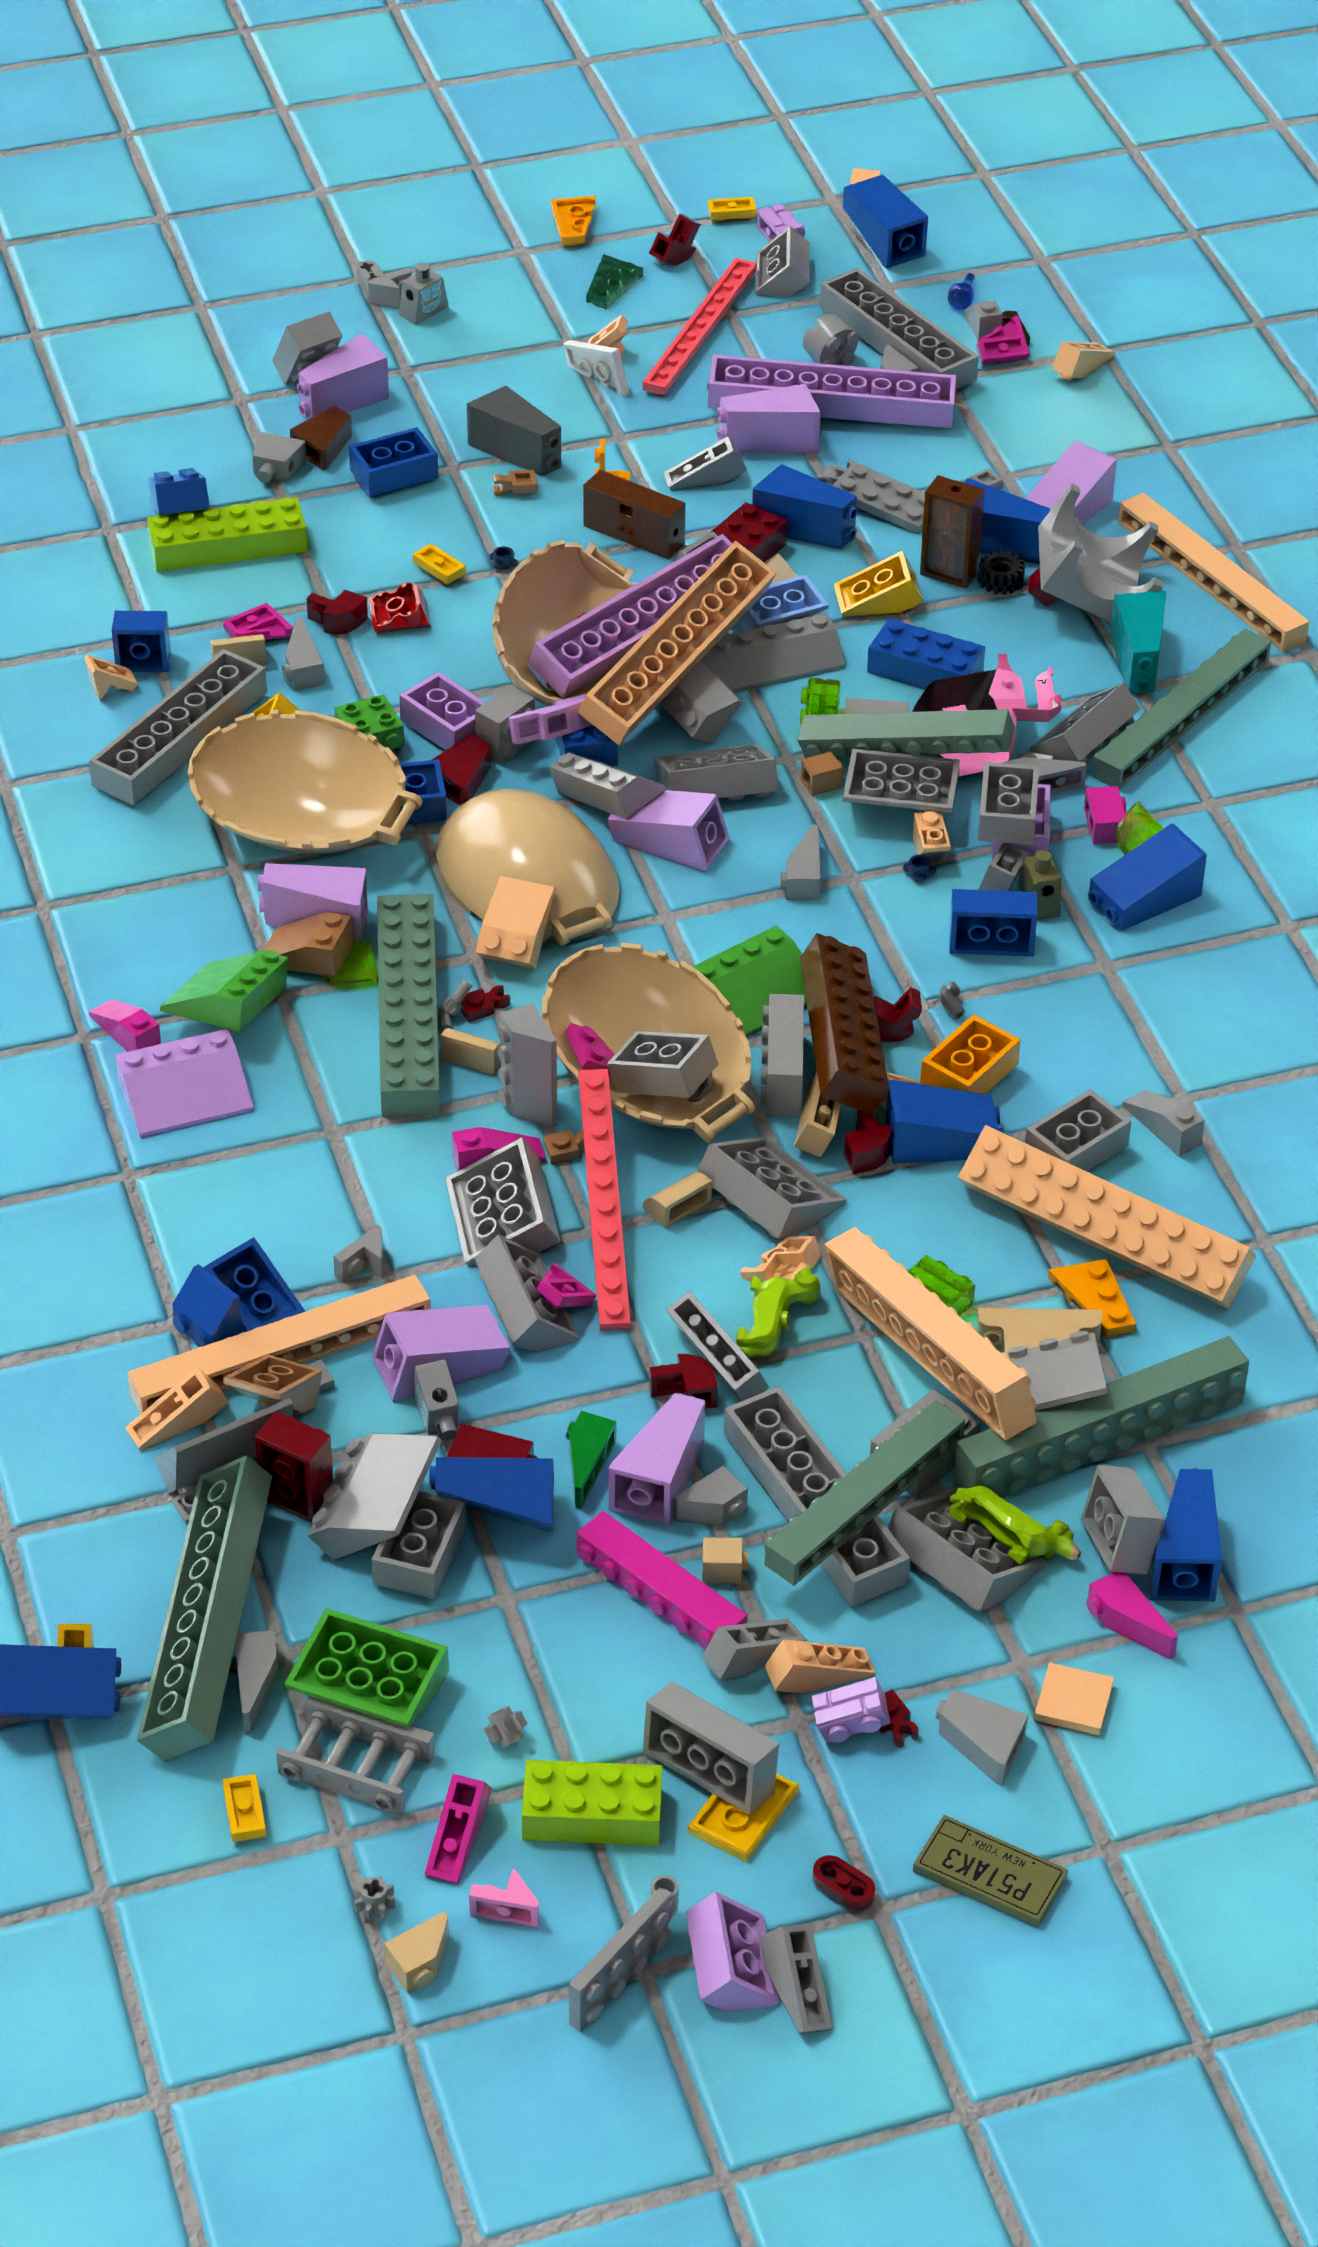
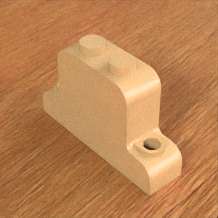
[976,1308,1102,1354]

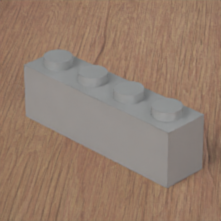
[666,1291,769,1402]

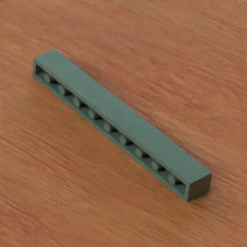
[1092,628,1271,790]

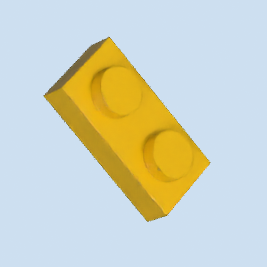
[708,197,757,221]
[412,544,466,585]
[222,1774,266,1842]

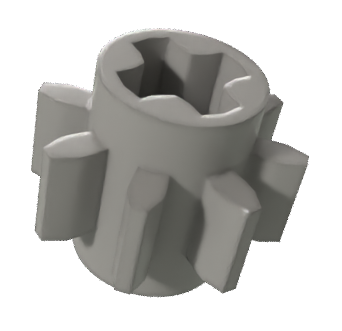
[483,1706,528,1748]
[353,1876,396,1921]

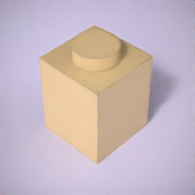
[702,1537,748,1584]

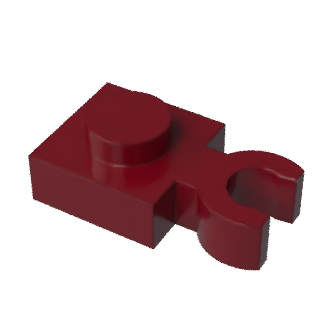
[459,985,510,1023]
[879,1689,919,1748]

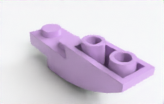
[508,693,592,745]

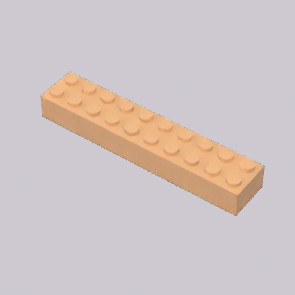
[577,541,776,745]
[958,1125,1256,1310]
[824,1227,1037,1441]

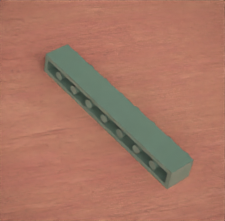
[797,709,1015,757]
[764,1400,965,1586]

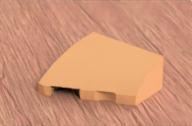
[740,1236,822,1282]

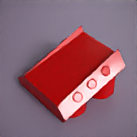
[369,582,432,632]

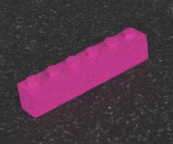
[576,1511,748,1650]

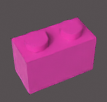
[1084,786,1131,844]

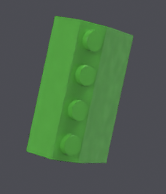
[692,925,807,1038]
[160,950,288,1032]
[284,1608,449,1728]

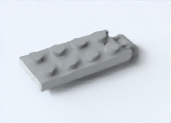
[817,460,925,534]
[569,1875,679,2032]

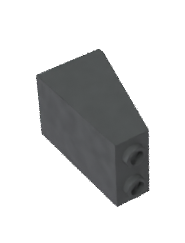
[467,385,561,476]

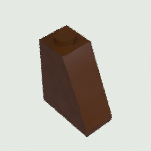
[290,405,352,471]

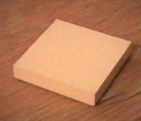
[1034,1662,1114,1736]

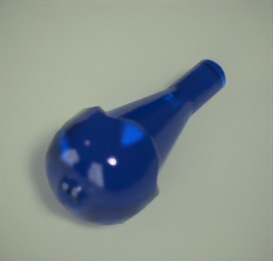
[947,273,975,310]

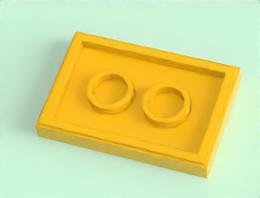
[688,1773,799,1863]

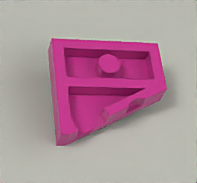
[976,315,1029,365]
[536,1263,597,1309]

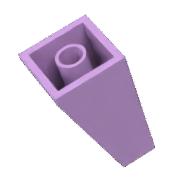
[297,334,389,420]
[716,384,820,453]
[1025,441,1117,525]
[607,790,730,871]
[258,863,368,948]
[372,1305,510,1401]
[609,1393,705,1525]

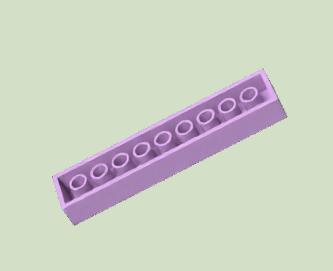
[707,355,956,428]
[528,534,732,699]

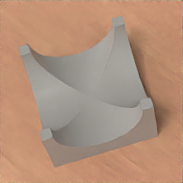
[1038,483,1163,622]

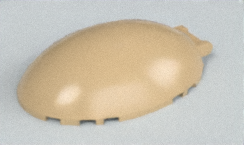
[492,539,637,706]
[187,710,423,854]
[436,789,620,945]
[542,942,755,1143]

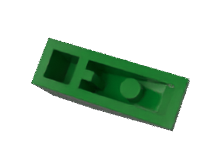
[566,1411,616,1509]

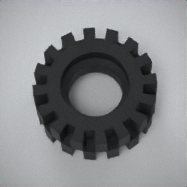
[978,550,1025,595]

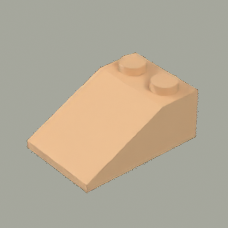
[475,876,555,969]

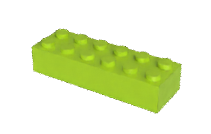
[147,497,308,572]

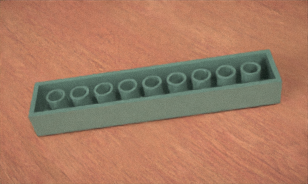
[377,894,440,1117]
[953,1336,1249,1498]
[136,1455,272,1761]

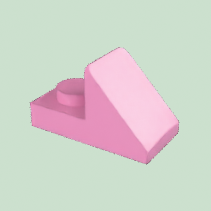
[469,1869,539,1928]

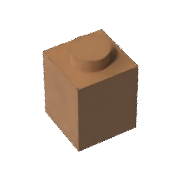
[800,751,844,796]

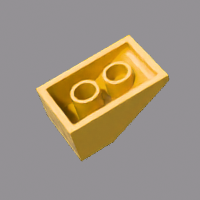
[834,551,924,617]

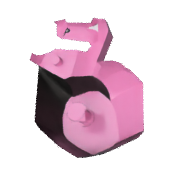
[913,654,1062,777]

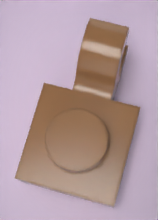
[492,470,538,496]
[543,1129,584,1164]

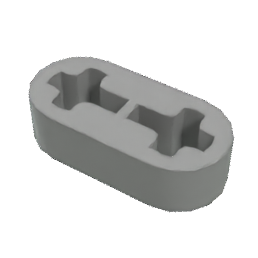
[356,260,383,291]

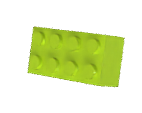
[522,1760,663,1846]

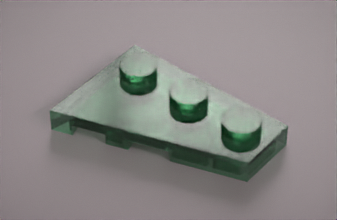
[586,254,643,310]

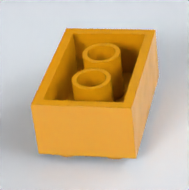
[920,1014,1021,1094]

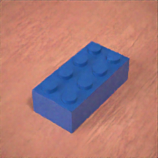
[867,618,986,689]

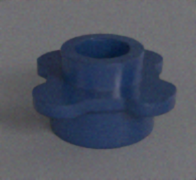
[490,546,518,569]
[903,854,936,881]

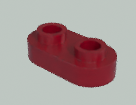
[812,1855,875,1910]

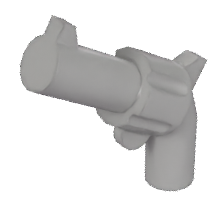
[438,979,472,1032]

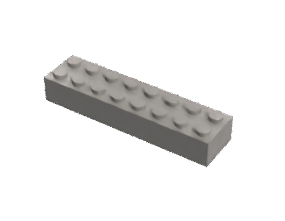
[820,268,979,390]
[89,649,267,806]
[724,1386,910,1608]

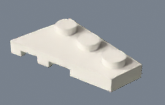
[563,340,629,397]

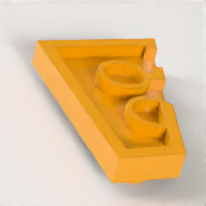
[551,195,596,246]
[1048,1259,1136,1338]

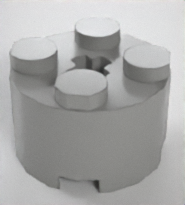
[803,313,859,366]

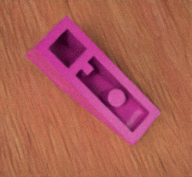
[88,999,161,1052]
[452,1127,546,1171]
[1086,1572,1178,1659]
[424,1774,492,1884]

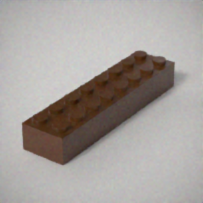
[800,933,889,1115]

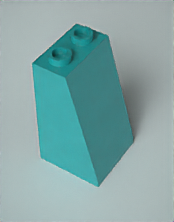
[1110,591,1166,694]

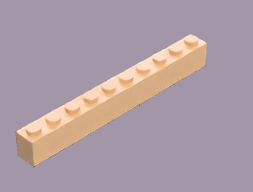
[1118,492,1310,652]
[127,1274,431,1414]

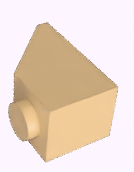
[384,1911,449,1993]

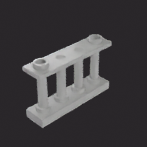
[276,1696,435,1815]

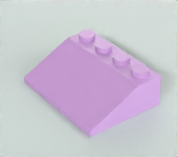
[115,1029,254,1138]

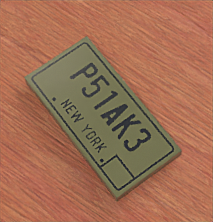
[913,1815,1068,1927]

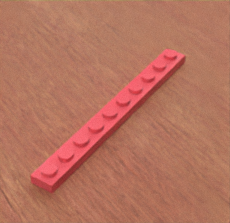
[643,257,757,396]
[578,1069,631,1331]

